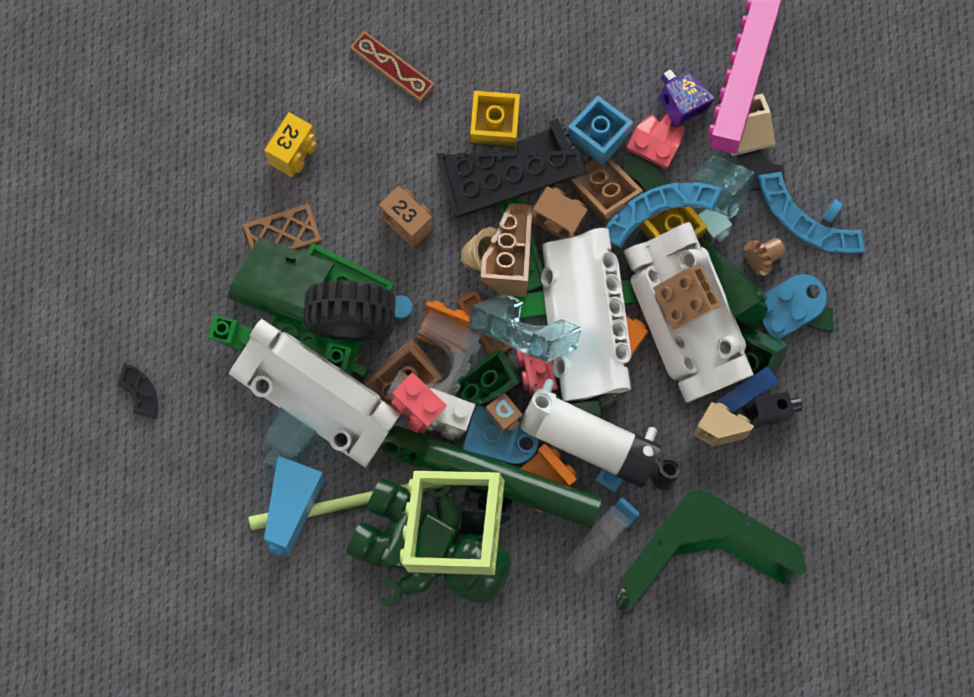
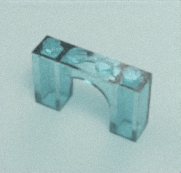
[468,294,582,363]

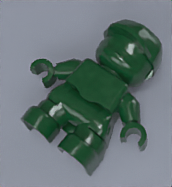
[346,478,512,606]

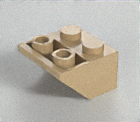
[719,94,775,156]
[693,402,754,447]

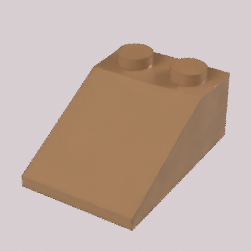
[569,158,644,227]

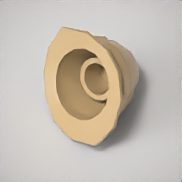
[460,227,497,272]

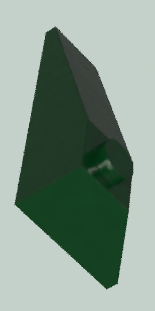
[701,239,768,330]
[730,325,789,392]
[441,349,521,406]

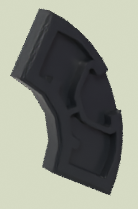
[117,362,158,419]

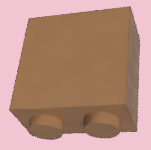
[653,264,721,330]

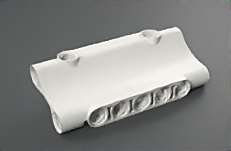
[624,222,754,403]
[541,228,631,403]
[229,319,401,468]

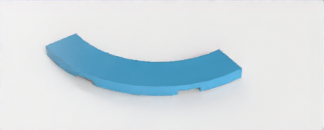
[758,172,865,254]
[605,182,724,248]

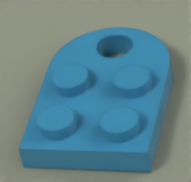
[762,274,827,340]
[463,405,539,465]

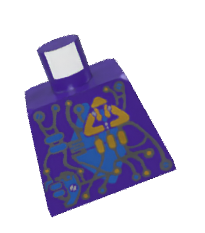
[659,70,715,127]

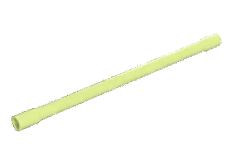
[249,462,506,531]

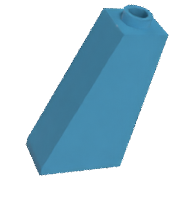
[264,456,325,556]

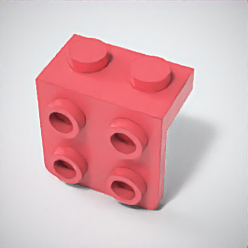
[517,341,558,396]
[388,373,447,434]

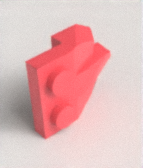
[626,114,685,170]

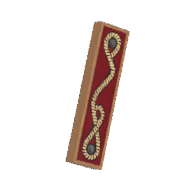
[350,31,435,103]

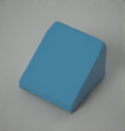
[610,498,639,529]

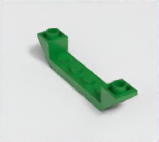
[208,315,352,372]

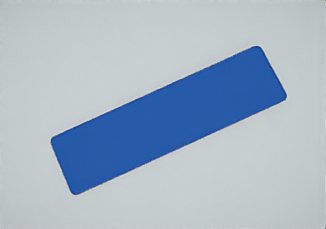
[714,367,778,413]

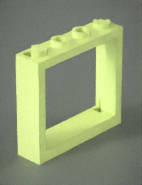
[400,471,505,575]

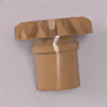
[744,238,785,276]

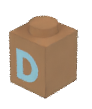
[484,393,522,433]

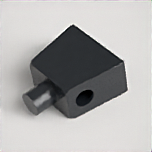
[742,392,803,429]

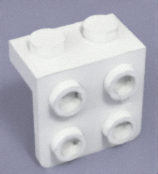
[426,388,475,440]

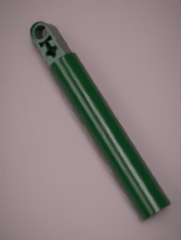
[381,426,603,529]

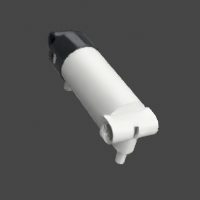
[520,379,682,490]

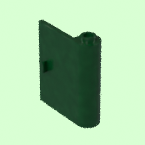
[228,238,334,326]

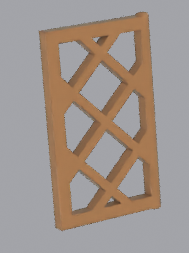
[243,203,322,250]

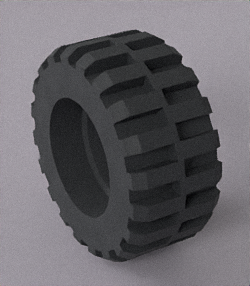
[303,280,396,342]

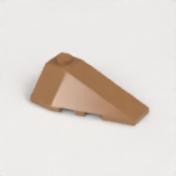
[481,203,533,297]
[362,338,442,406]

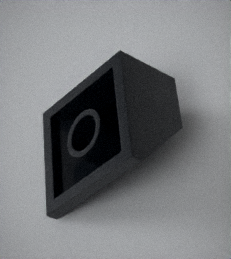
[460,485,512,536]

